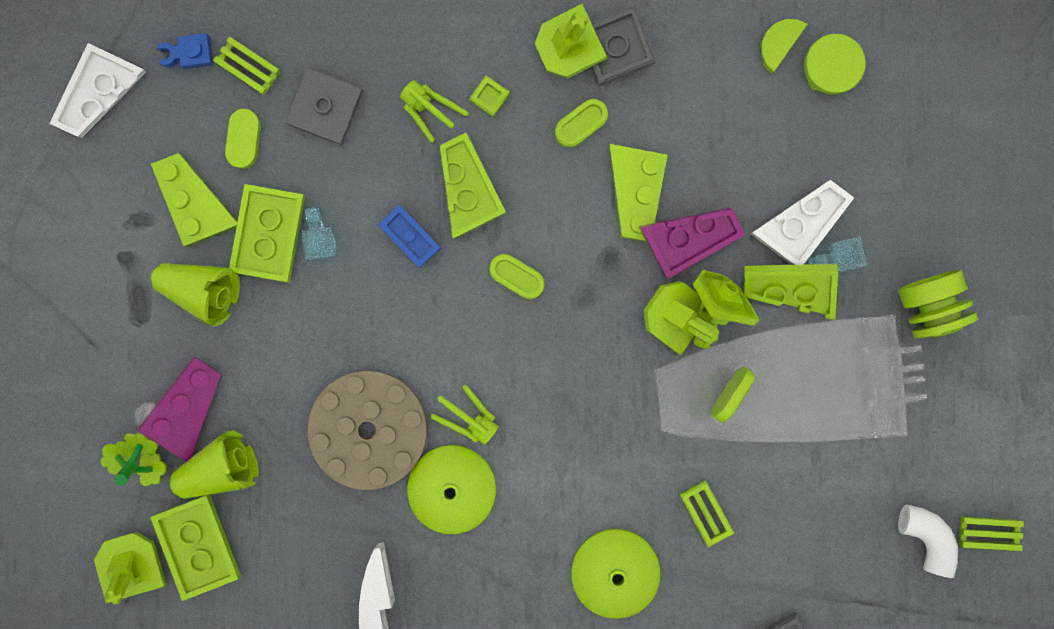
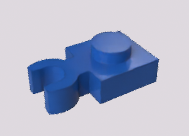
[157,33,214,69]

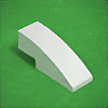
[359,542,395,629]

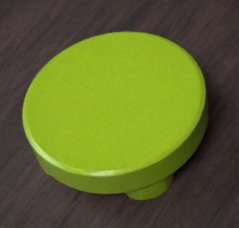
[804,34,866,95]

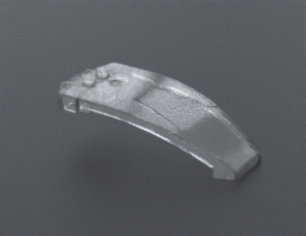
[655,315,927,443]

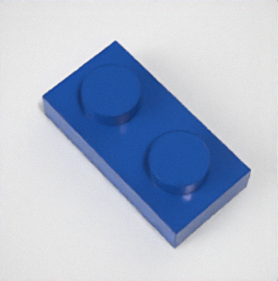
[378,204,441,268]

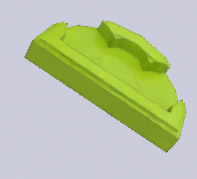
[760,19,808,74]

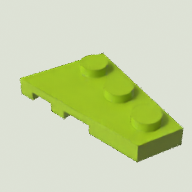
[440,133,506,240]
[609,144,668,242]
[151,153,238,247]
[744,264,838,320]

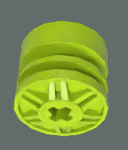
[898,269,979,338]

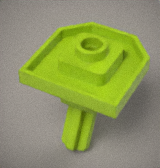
[535,4,608,79]
[693,270,760,349]
[644,281,719,355]
[94,532,167,605]

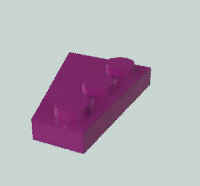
[639,208,745,279]
[137,356,221,462]

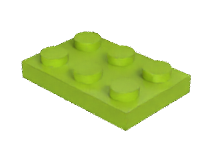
[229,184,306,283]
[150,495,242,601]

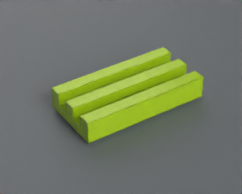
[213,36,281,96]
[679,480,735,548]
[958,516,1024,551]

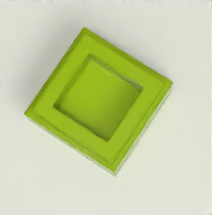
[469,75,510,118]

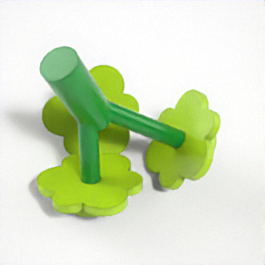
[100,433,167,486]

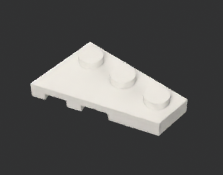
[50,43,146,138]
[751,180,854,265]

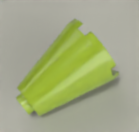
[151,263,240,327]
[170,430,259,499]

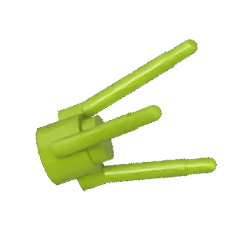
[400,80,469,143]
[430,385,499,445]

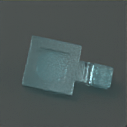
[301,207,337,261]
[808,236,867,272]

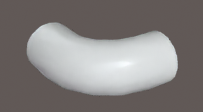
[898,504,958,578]

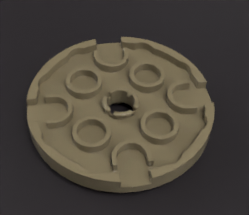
[307,371,427,490]

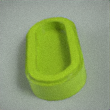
[555,99,608,148]
[225,109,261,169]
[490,254,545,299]
[711,367,755,423]

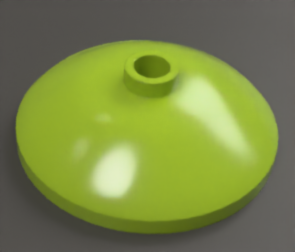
[407,445,496,534]
[571,528,660,619]

